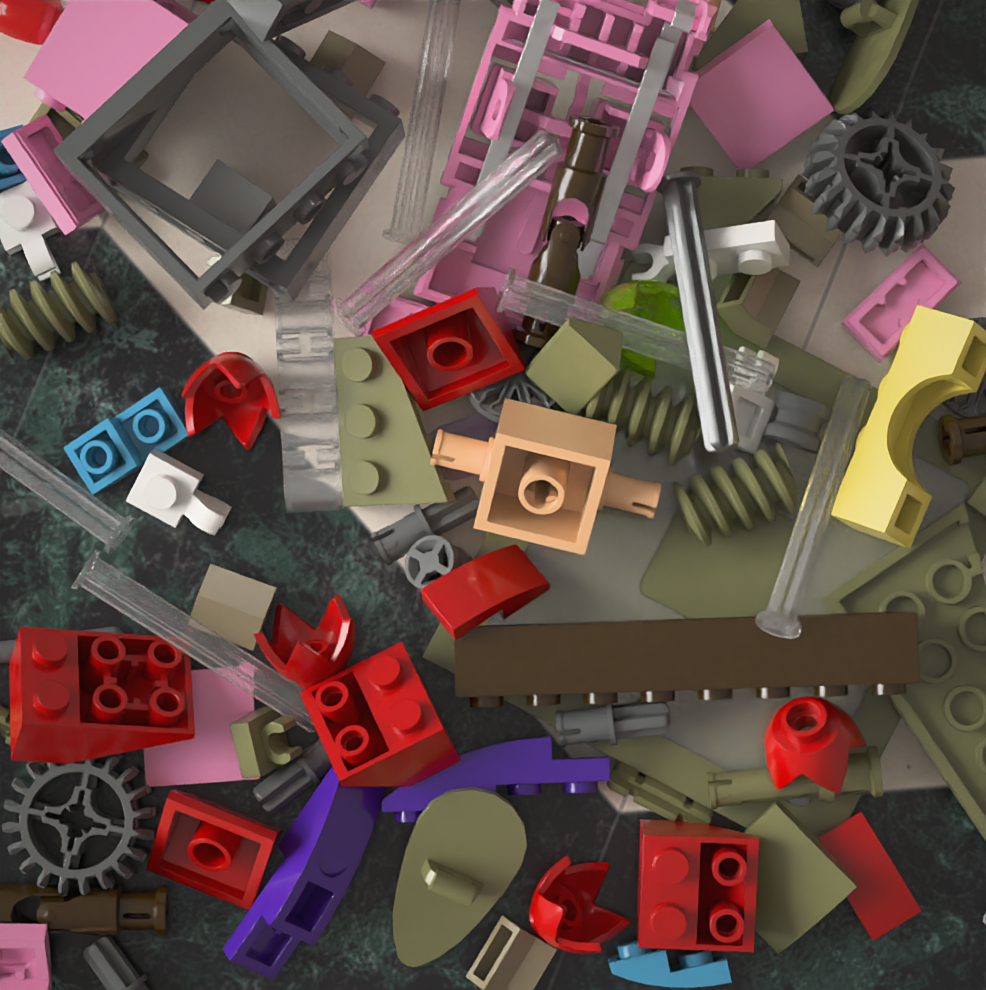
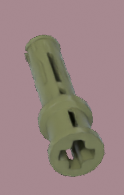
[707,746,883,809]

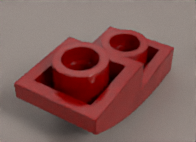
[420,544,550,641]
[817,812,921,941]

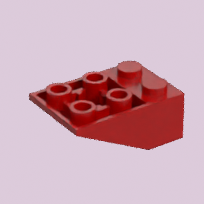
[9,627,195,764]

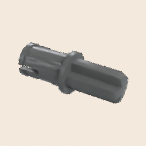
[371,486,479,566]
[556,702,671,747]
[253,737,332,815]
[83,936,150,990]

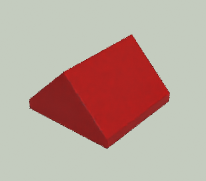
[372,287,526,412]
[146,788,283,911]

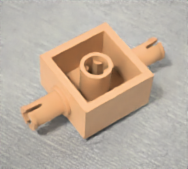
[430,398,662,555]

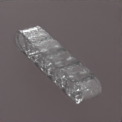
[273,238,344,513]

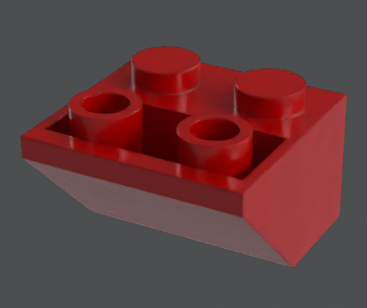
[300,641,461,787]
[636,819,759,952]

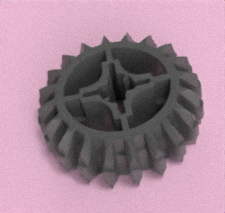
[802,106,955,257]
[2,753,157,896]

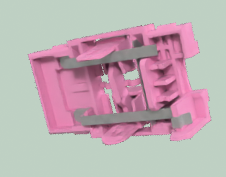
[414,0,719,329]

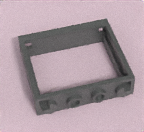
[53,0,371,310]
[97,2,405,302]

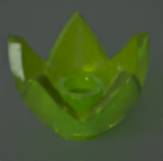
[598,279,687,380]

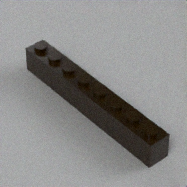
[453,611,920,707]

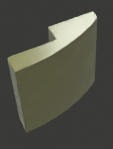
[743,800,859,954]

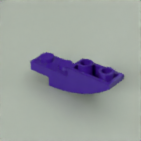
[382,736,610,822]
[223,766,385,980]

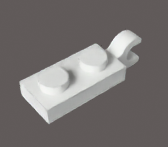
[632,220,790,292]

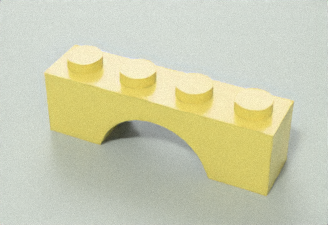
[829,305,986,549]

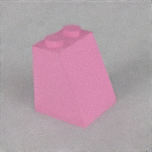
[23,0,197,124]

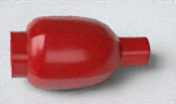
[0,0,65,45]

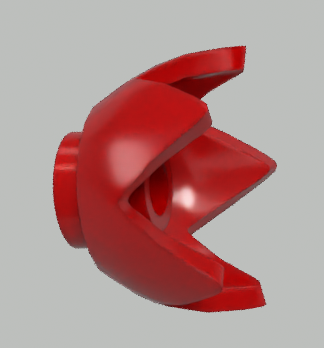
[182,352,281,450]
[253,594,356,689]
[763,696,867,794]
[529,855,630,954]

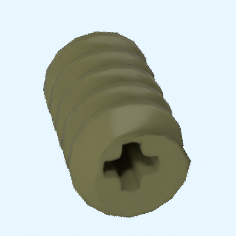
[0,261,117,361]
[585,367,702,467]
[672,443,798,547]

